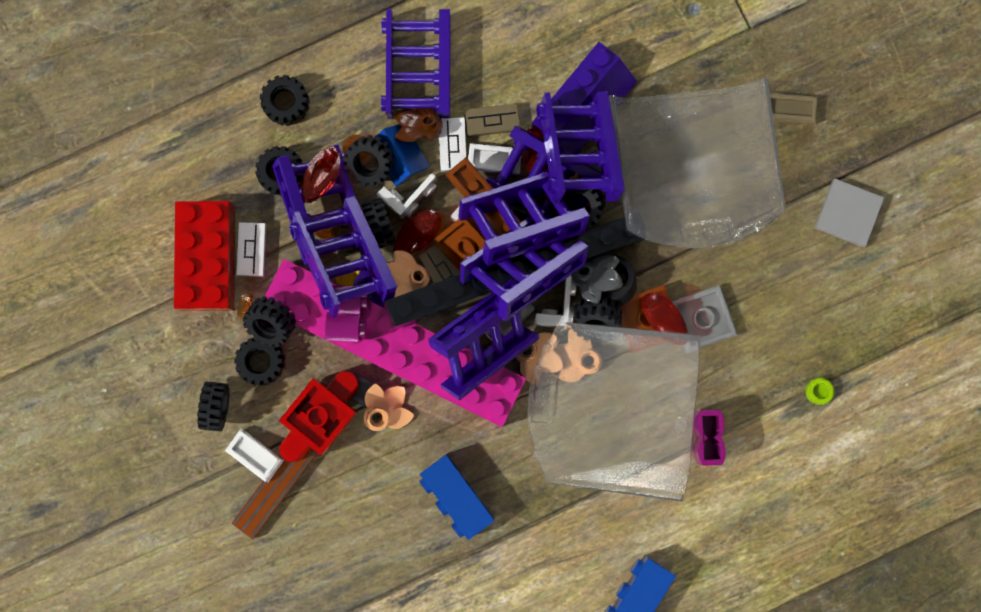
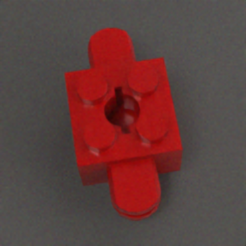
[279,371,359,462]

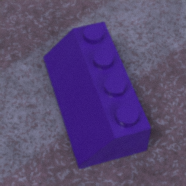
[531,42,637,154]

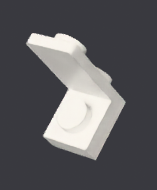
[377,173,437,219]
[535,275,576,328]

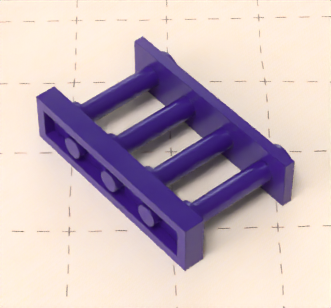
[381,9,451,119]
[536,91,625,204]
[486,125,602,219]
[272,145,359,266]
[458,172,590,266]
[289,196,398,318]
[460,209,588,321]
[428,279,539,400]

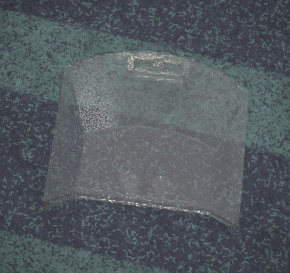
[608,78,786,248]
[527,322,700,501]

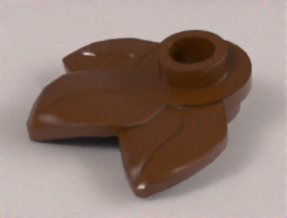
[394,109,443,142]

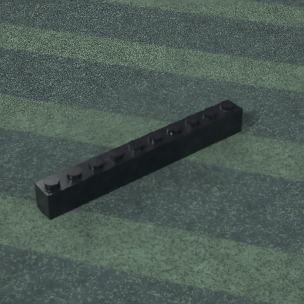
[384,212,648,330]

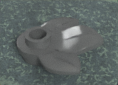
[571,255,623,304]

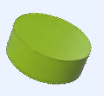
[805,378,834,405]

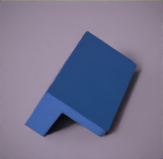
[374,124,430,187]

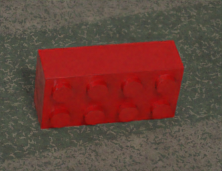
[174,201,235,311]

